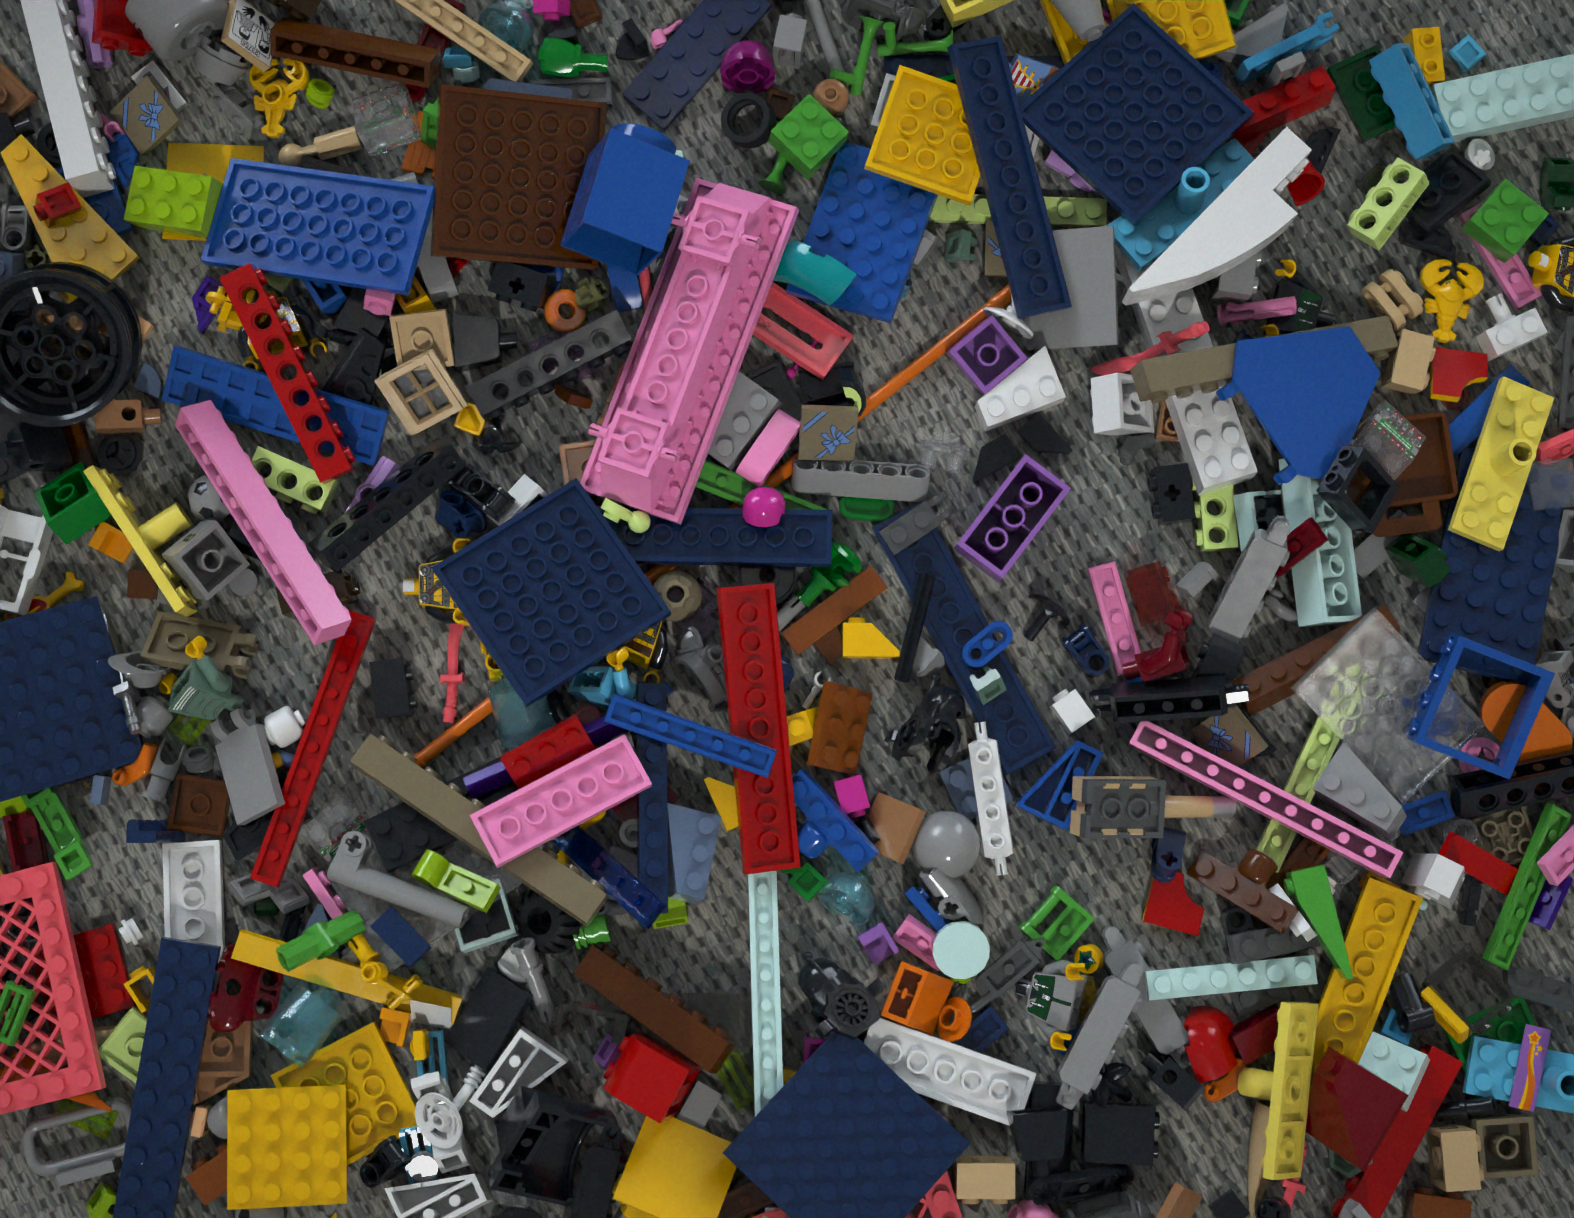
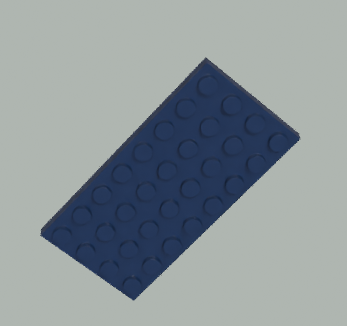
[1416,447,1573,686]

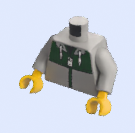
[1016,960,1087,1051]

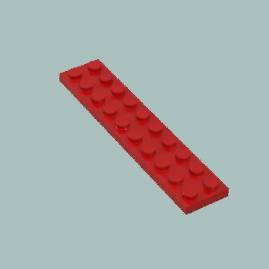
[716,583,800,875]

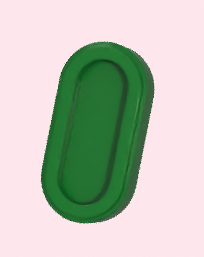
[839,496,895,523]

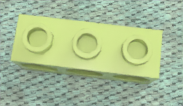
[1347,157,1429,251]
[251,446,340,515]
[1190,474,1238,552]

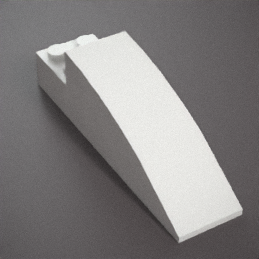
[1122,127,1312,306]

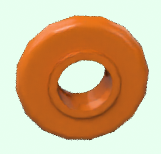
[544,289,586,333]
[936,997,972,1042]

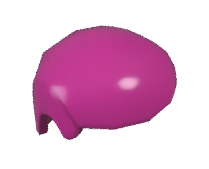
[742,487,786,527]

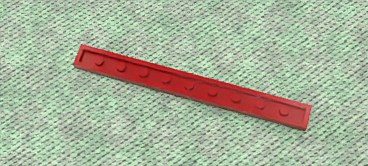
[250,610,376,888]

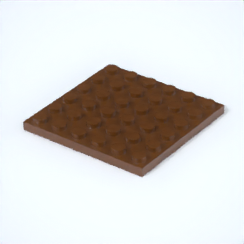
[431,84,607,271]

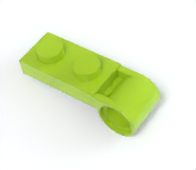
[411,849,501,913]

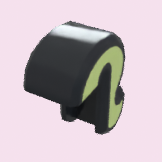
[806,368,866,417]

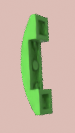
[21,787,93,881]

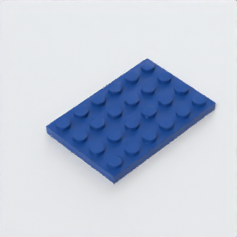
[786,142,938,323]

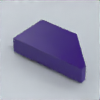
[192,275,227,333]

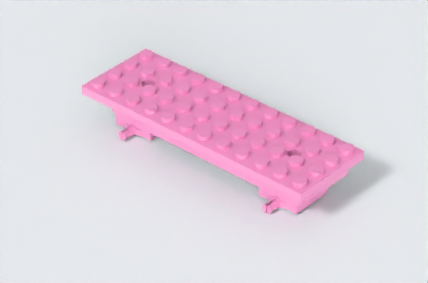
[580,178,799,525]

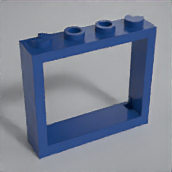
[1407,632,1555,780]

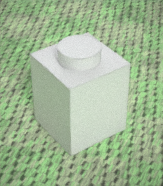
[1049,688,1095,734]

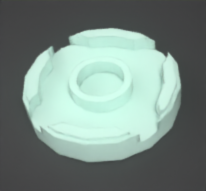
[932,921,990,979]

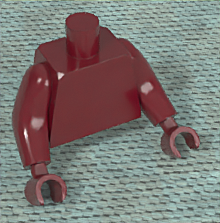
[1122,608,1193,682]

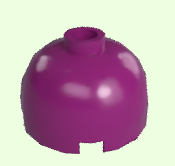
[720,40,776,94]

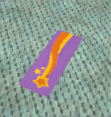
[1509,1024,1551,1112]

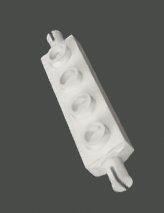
[968,722,1014,876]

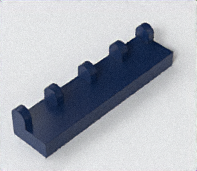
[126,819,185,843]

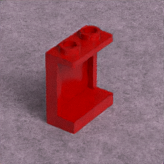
[92,0,153,57]

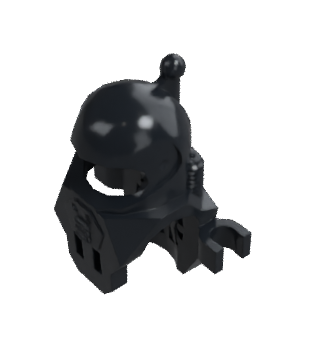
[884,673,966,774]
[798,952,886,1040]

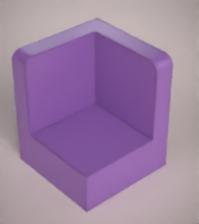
[857,921,900,964]

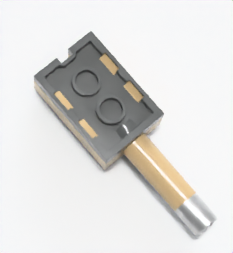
[1070,776,1236,838]

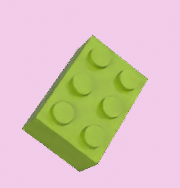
[124,166,223,238]

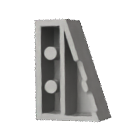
[1313,742,1407,840]

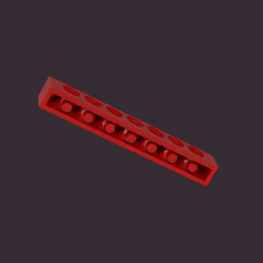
[219,263,356,484]

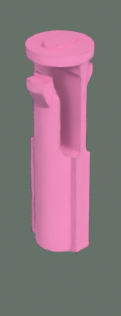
[1217,296,1297,327]

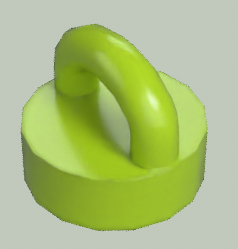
[305,78,335,109]

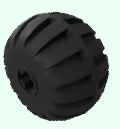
[516,889,583,954]

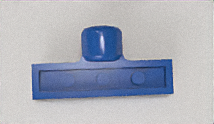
[792,768,880,872]

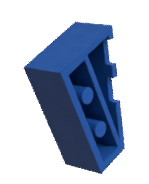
[1012,741,1104,830]

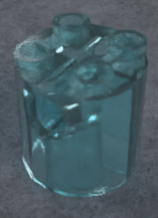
[487,675,554,750]
[259,982,344,1067]

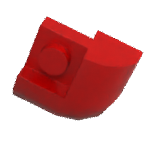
[1183,1005,1238,1083]

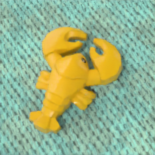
[249,59,310,138]
[1419,259,1484,343]

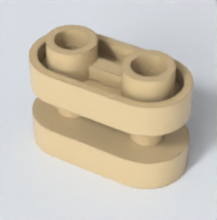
[1361,269,1423,333]

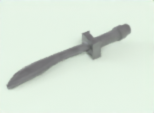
[103,612,142,735]

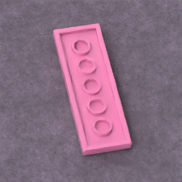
[470,734,652,868]

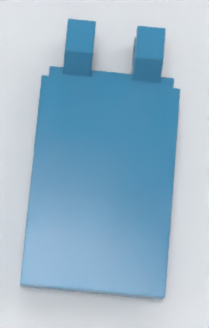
[1232,11,1340,88]

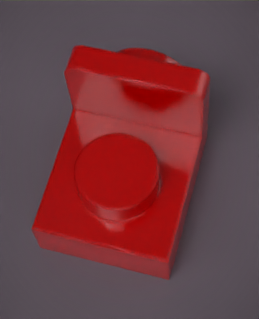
[33,182,82,228]

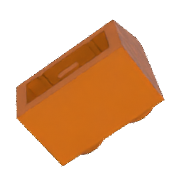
[880,960,954,1035]

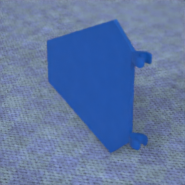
[1216,326,1381,485]

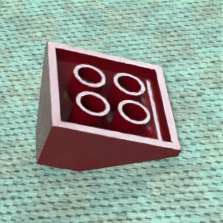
[1306,1047,1409,1172]

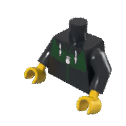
[1260,259,1334,338]

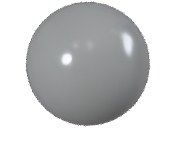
[912,811,981,878]

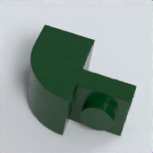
[1540,158,1574,211]

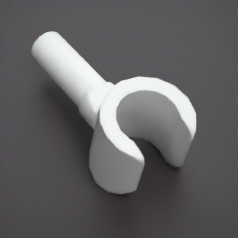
[802,671,831,710]

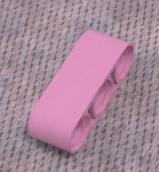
[736,409,800,487]

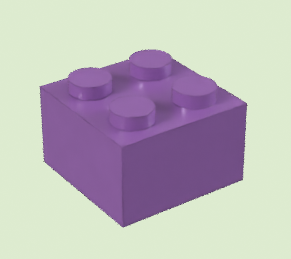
[945,315,1028,395]

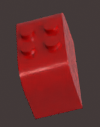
[603,1032,702,1124]

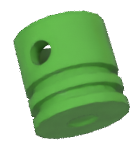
[573,914,612,950]

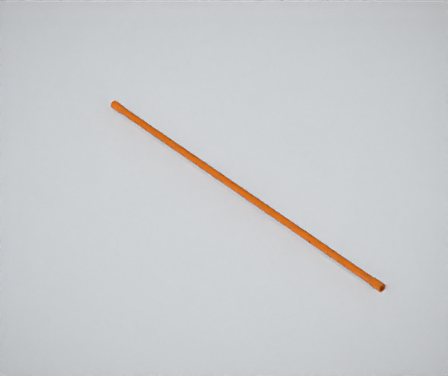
[412,284,1012,769]

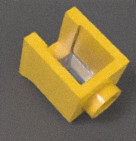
[124,966,156,1013]

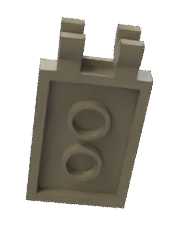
[140,611,259,679]

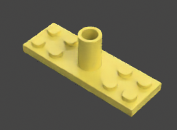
[1448,376,1554,551]
[83,465,198,617]
[1238,1002,1319,1180]

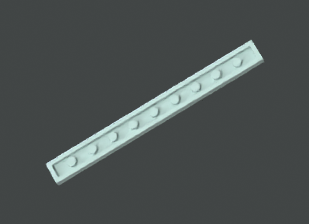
[748,871,783,1117]

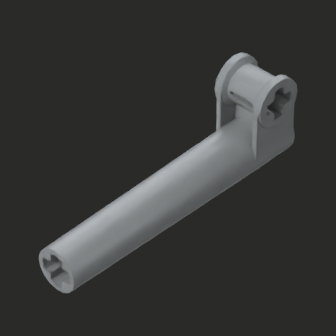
[327,831,469,928]

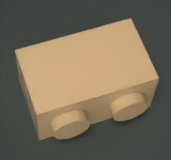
[1382,329,1436,395]

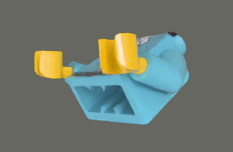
[567,647,636,711]

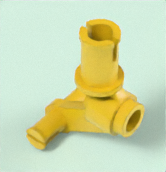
[348,934,423,1010]

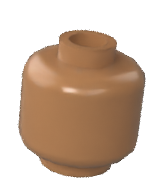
[813,79,848,117]

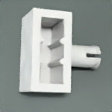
[1476,293,1548,362]

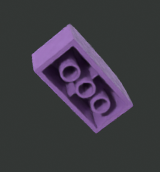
[954,454,1071,583]

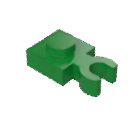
[780,862,828,903]

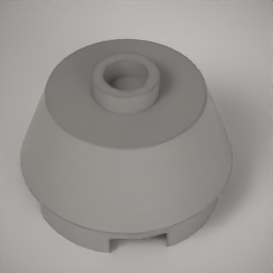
[195,34,249,86]

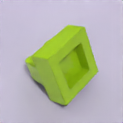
[85,1181,117,1218]

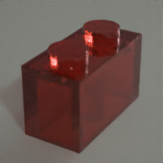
[1124,561,1179,627]

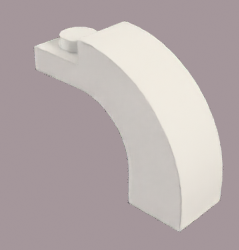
[411,1071,469,1174]

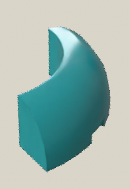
[773,240,857,306]

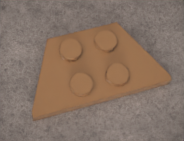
[194,1014,253,1105]

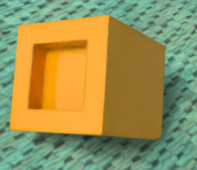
[88,522,133,563]
[379,1005,412,1047]

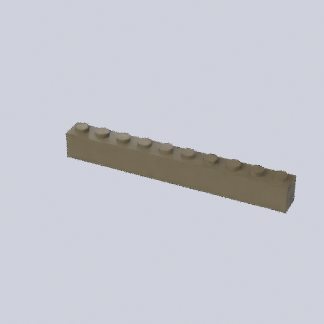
[1130,315,1398,403]
[350,733,608,928]

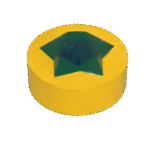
[1074,944,1104,974]

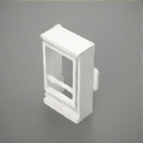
[0,504,53,616]

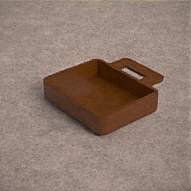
[1346,412,1458,537]

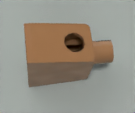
[94,399,162,436]

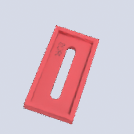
[753,282,854,381]

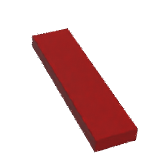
[1438,832,1518,896]

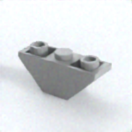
[1213,3,1288,64]

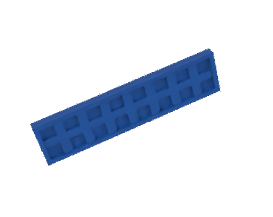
[162,346,390,466]

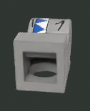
[1535,650,1574,708]

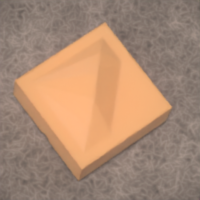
[190,1104,212,1138]

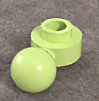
[600,498,651,533]

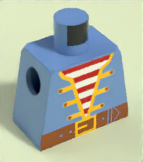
[1008,53,1060,105]

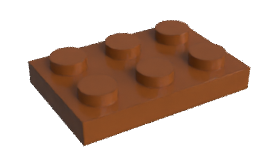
[807,681,873,776]

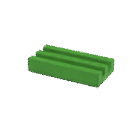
[0,980,36,1046]

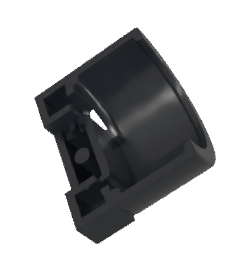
[488,1086,619,1206]

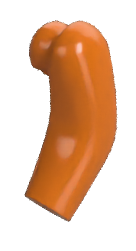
[112,743,158,786]
[1203,1058,1247,1102]

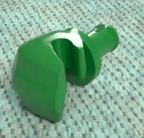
[537,37,608,78]
[796,541,862,607]

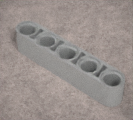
[391,171,459,304]
[791,458,930,502]

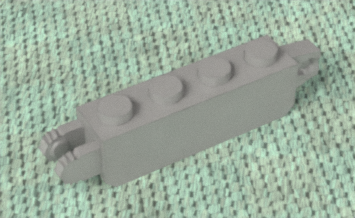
[1209,515,1290,644]
[1100,925,1191,1069]
[1056,961,1143,1110]

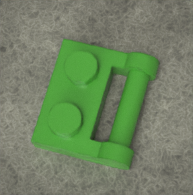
[1018,884,1095,961]

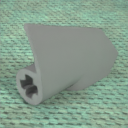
[919,868,984,926]

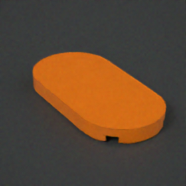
[1479,681,1572,761]

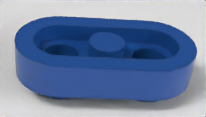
[962,621,1013,668]

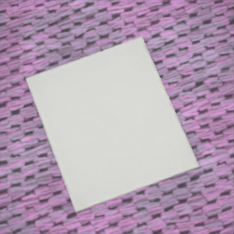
[410,1000,452,1030]

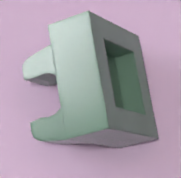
[944,230,978,263]
[970,666,1007,705]

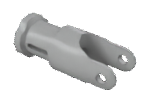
[141,736,185,804]

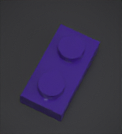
[1528,876,1573,931]

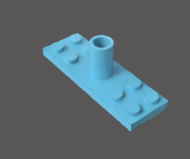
[1107,138,1255,272]
[1462,1035,1574,1113]

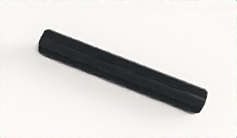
[894,573,935,683]

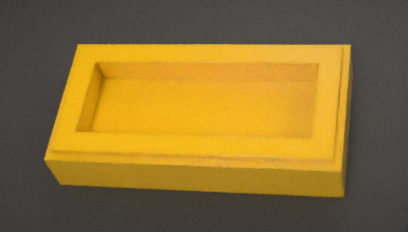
[1421,986,1469,1044]

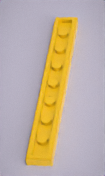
[231,929,462,1025]

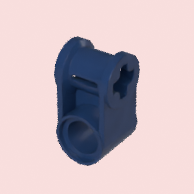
[434,490,488,539]
[1060,623,1110,677]
[1150,827,1186,883]

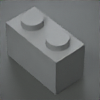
[773,13,807,69]

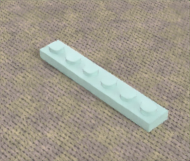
[1143,955,1318,1000]

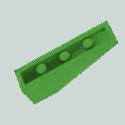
[1283,865,1353,980]

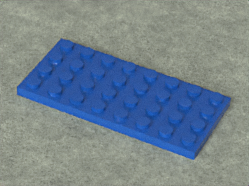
[201,158,436,296]

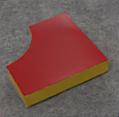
[1430,347,1488,402]
[1141,872,1205,936]

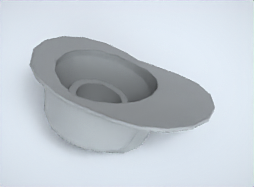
[108,649,169,689]

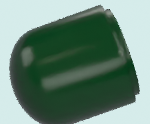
[253,896,280,918]

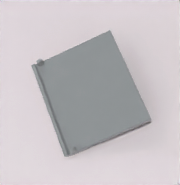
[1019,226,1119,351]

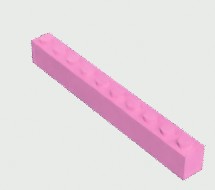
[175,400,352,646]
[1128,721,1403,879]

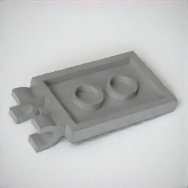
[210,709,285,825]

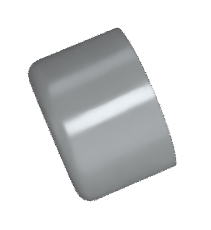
[125,0,229,61]

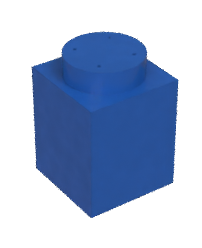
[560,123,690,276]

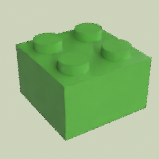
[768,94,849,180]
[1461,178,1549,263]

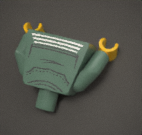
[159,636,243,720]

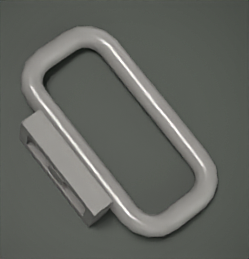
[22,1099,132,1187]

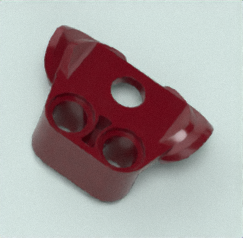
[209,943,283,1032]

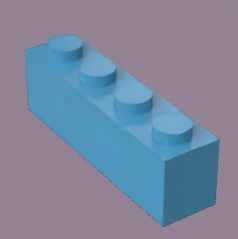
[1369,43,1455,160]

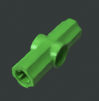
[276,910,366,972]

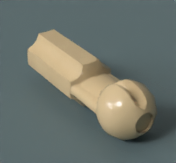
[278,126,363,167]

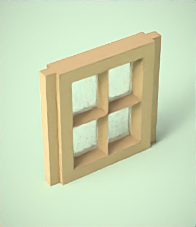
[374,348,468,436]

